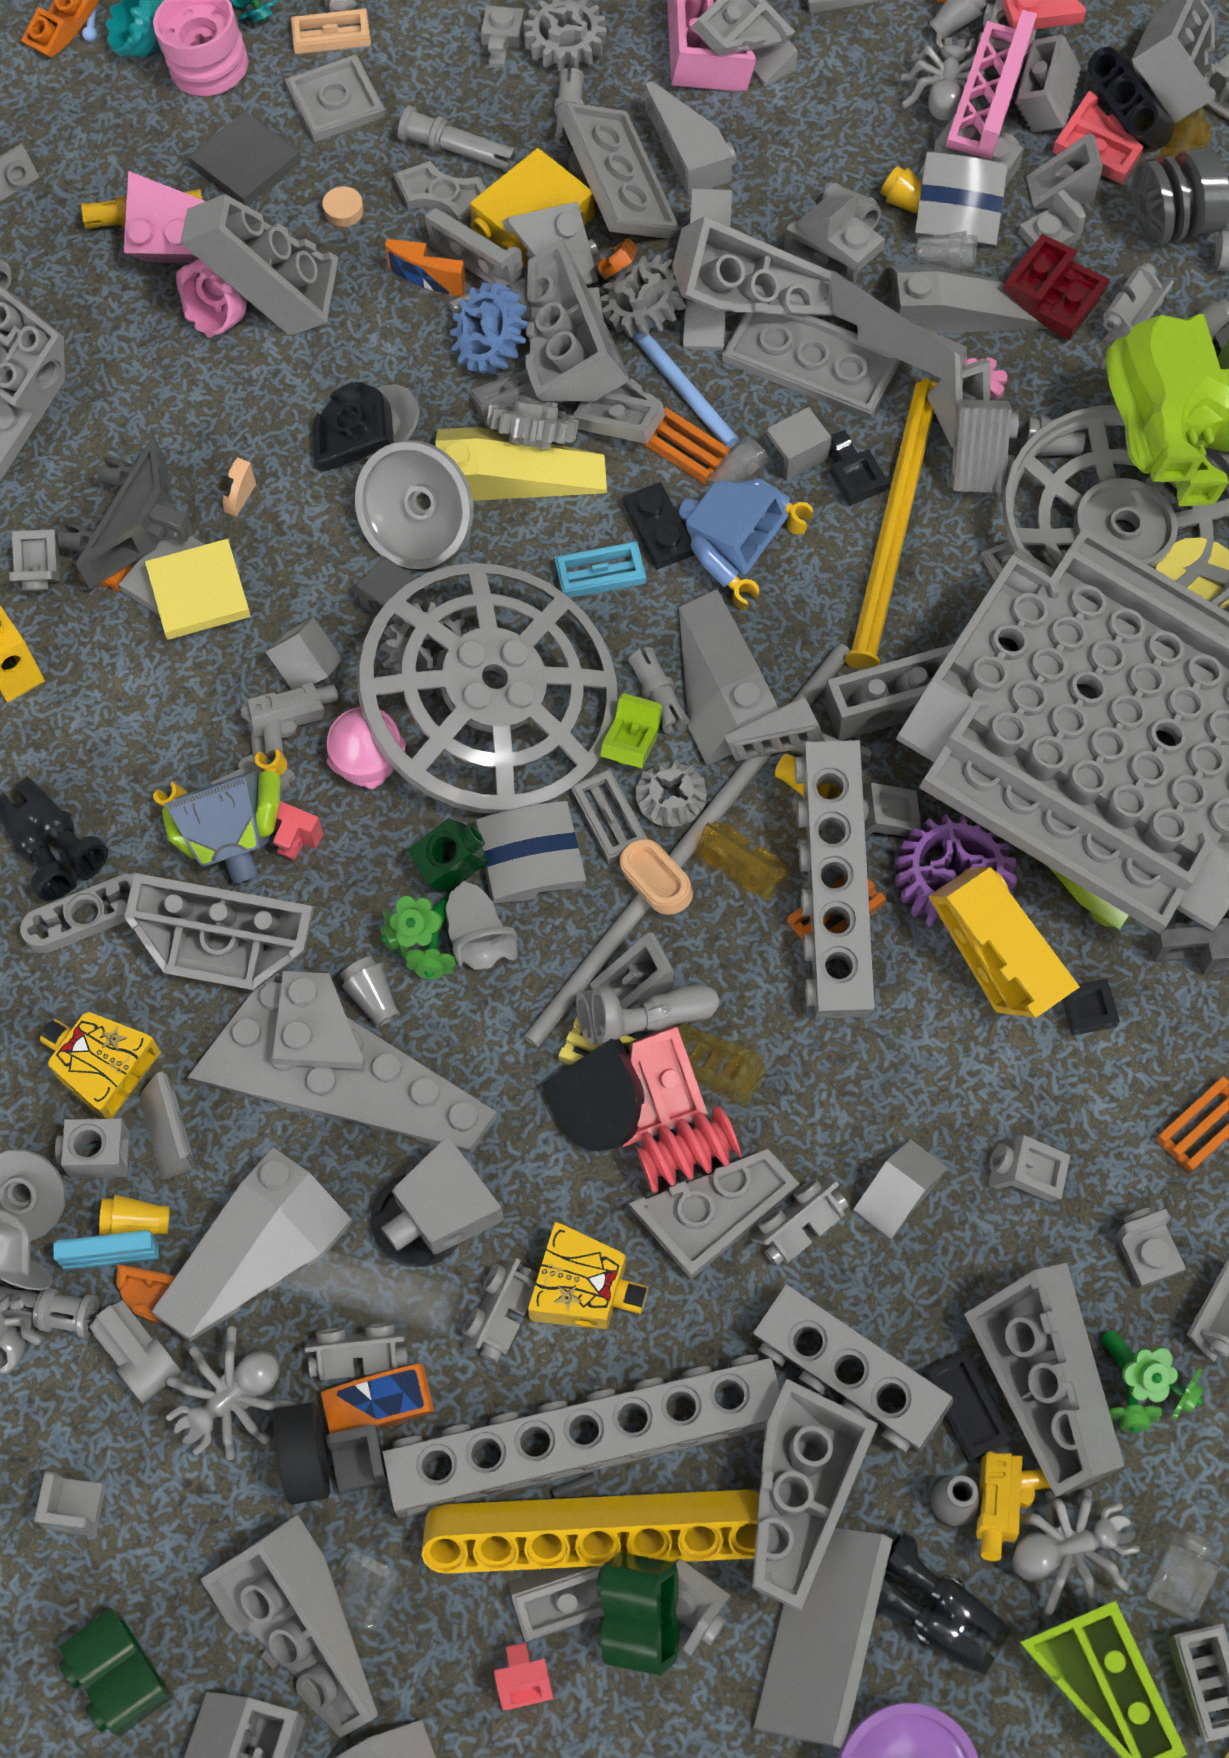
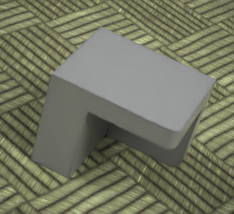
[767,407,831,480]
[266,617,342,690]
[34,1471,106,1536]

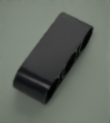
[1087,47,1174,150]

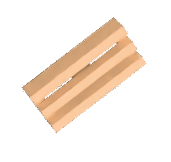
[291,9,371,54]

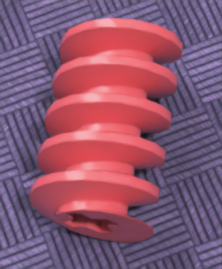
[635,1106,742,1193]

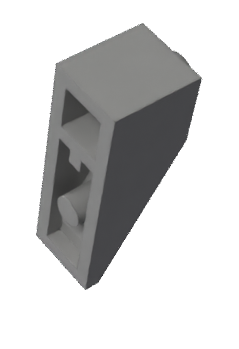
[645,81,736,195]

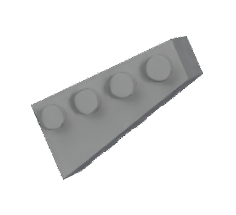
[964,1263,1124,1497]

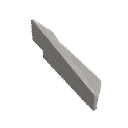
[831,271,967,385]

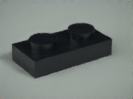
[623,482,695,570]

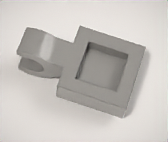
[481,5,524,67]

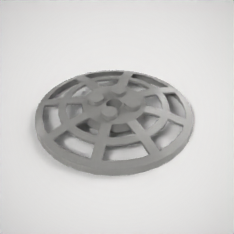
[1003,405,1229,607]
[357,563,618,814]

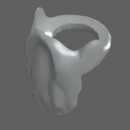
[445,881,518,970]

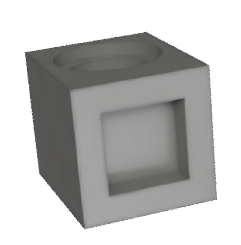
[55,1118,130,1178]

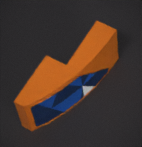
[385,239,466,297]
[320,1363,435,1434]

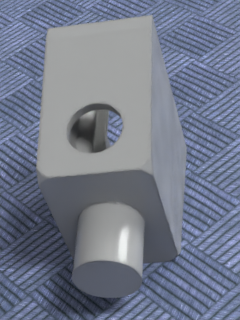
[381,1136,504,1254]

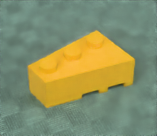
[928,867,1080,1018]

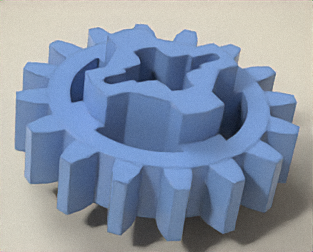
[450,282,528,375]

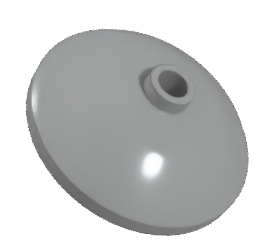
[355,440,473,569]

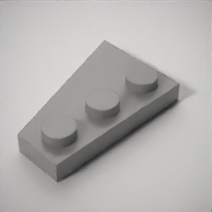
[629,1149,800,1279]

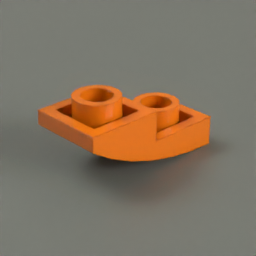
[21,0,99,58]

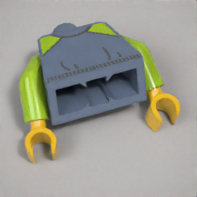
[153,748,288,884]

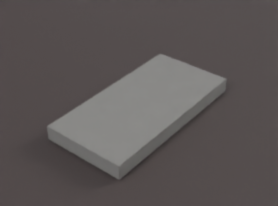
[557,102,680,239]
[722,313,902,421]
[754,1528,893,1749]

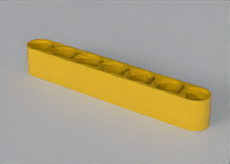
[422,1490,760,1573]

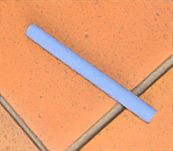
[631,330,739,448]

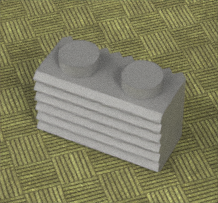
[1015,34,1082,133]
[951,399,1019,493]

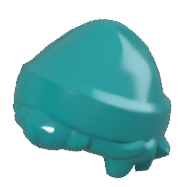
[106,0,164,58]

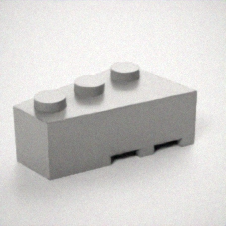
[1132,0,1215,123]

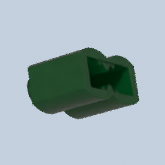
[596,1552,679,1676]
[58,1608,173,1737]

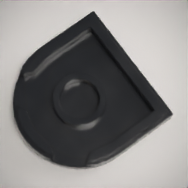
[313,382,394,472]
[542,1039,645,1151]

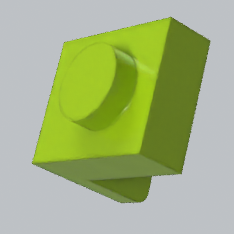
[600,693,663,768]

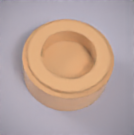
[323,186,364,227]

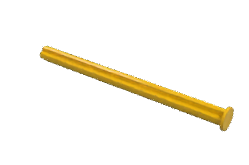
[845,378,938,670]

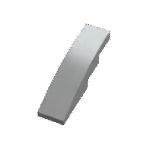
[683,188,732,351]

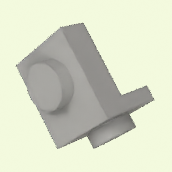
[9,529,60,591]

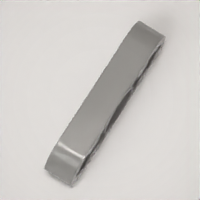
[20,874,133,953]

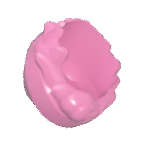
[176,259,247,337]
[326,707,406,789]

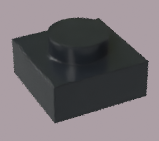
[1062,979,1120,1036]

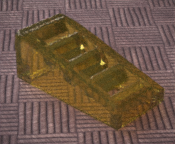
[678,1024,767,1107]

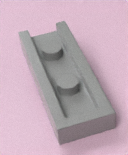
[425,208,524,290]

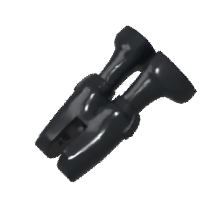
[0,776,108,901]
[875,1531,1012,1675]

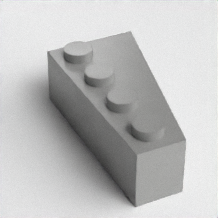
[180,194,338,335]

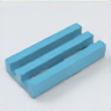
[554,541,646,598]
[53,1230,160,1271]

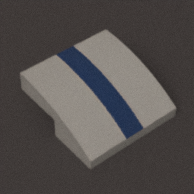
[915,152,1008,247]
[474,801,586,903]

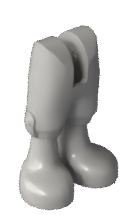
[576,985,719,1045]

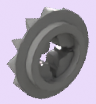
[636,759,707,827]

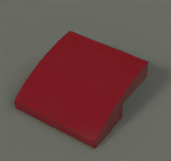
[1003,234,1110,340]

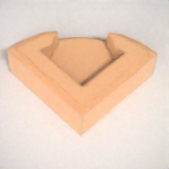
[222,457,256,517]

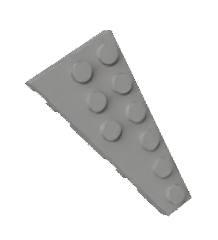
[187,973,497,1154]

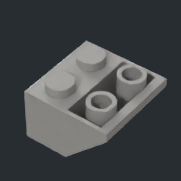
[184,1692,306,1758]

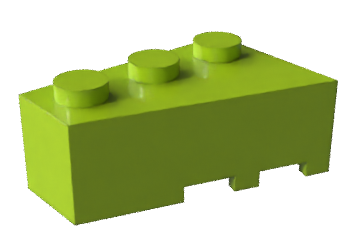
[1020,1601,1187,1758]

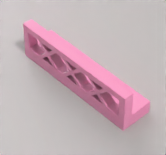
[945,10,1037,160]

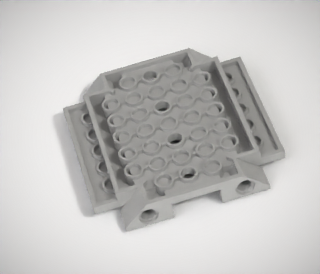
[896,527,1229,934]

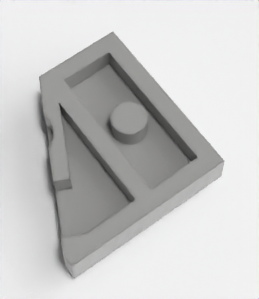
[691,0,795,56]
[502,202,599,286]
[573,379,665,444]
[272,971,365,1070]

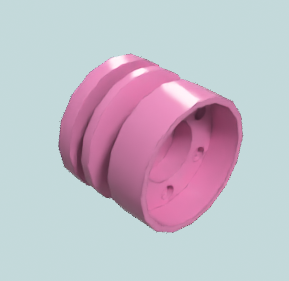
[153,0,249,97]

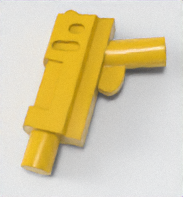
[976,1451,1051,1561]

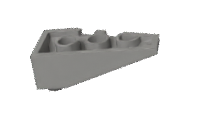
[526,239,630,401]

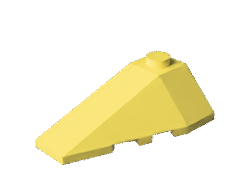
[435,427,607,501]

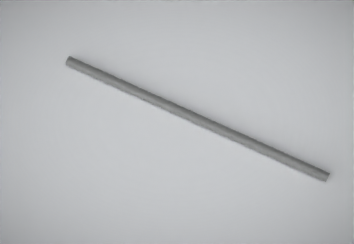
[523,643,851,1048]

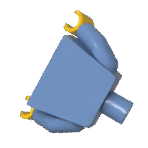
[679,478,813,610]

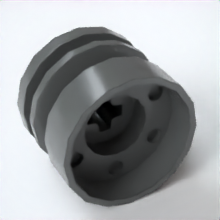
[1132,146,1229,246]

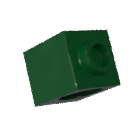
[408,818,490,892]

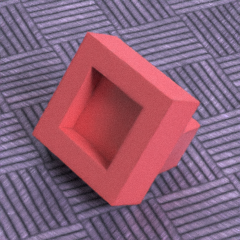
[273,801,324,861]
[494,1642,553,1711]

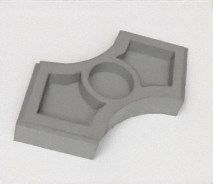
[393,161,486,225]

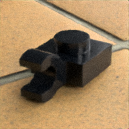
[829,430,888,506]

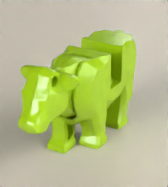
[1105,314,1229,506]

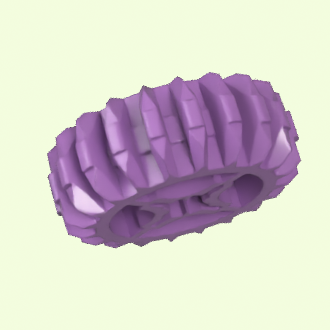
[894,813,1017,933]

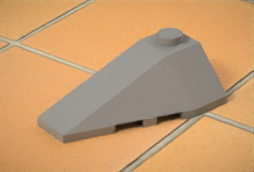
[672,216,834,316]
[889,264,1049,333]
[679,589,778,766]
[152,1147,352,1342]
[752,1379,878,1611]
[200,1514,378,1738]

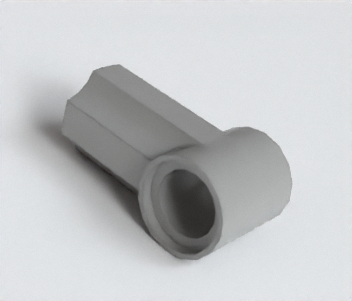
[89,1300,183,1404]

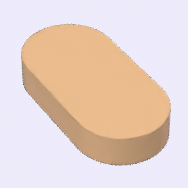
[620,839,693,915]

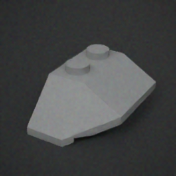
[124,873,314,991]

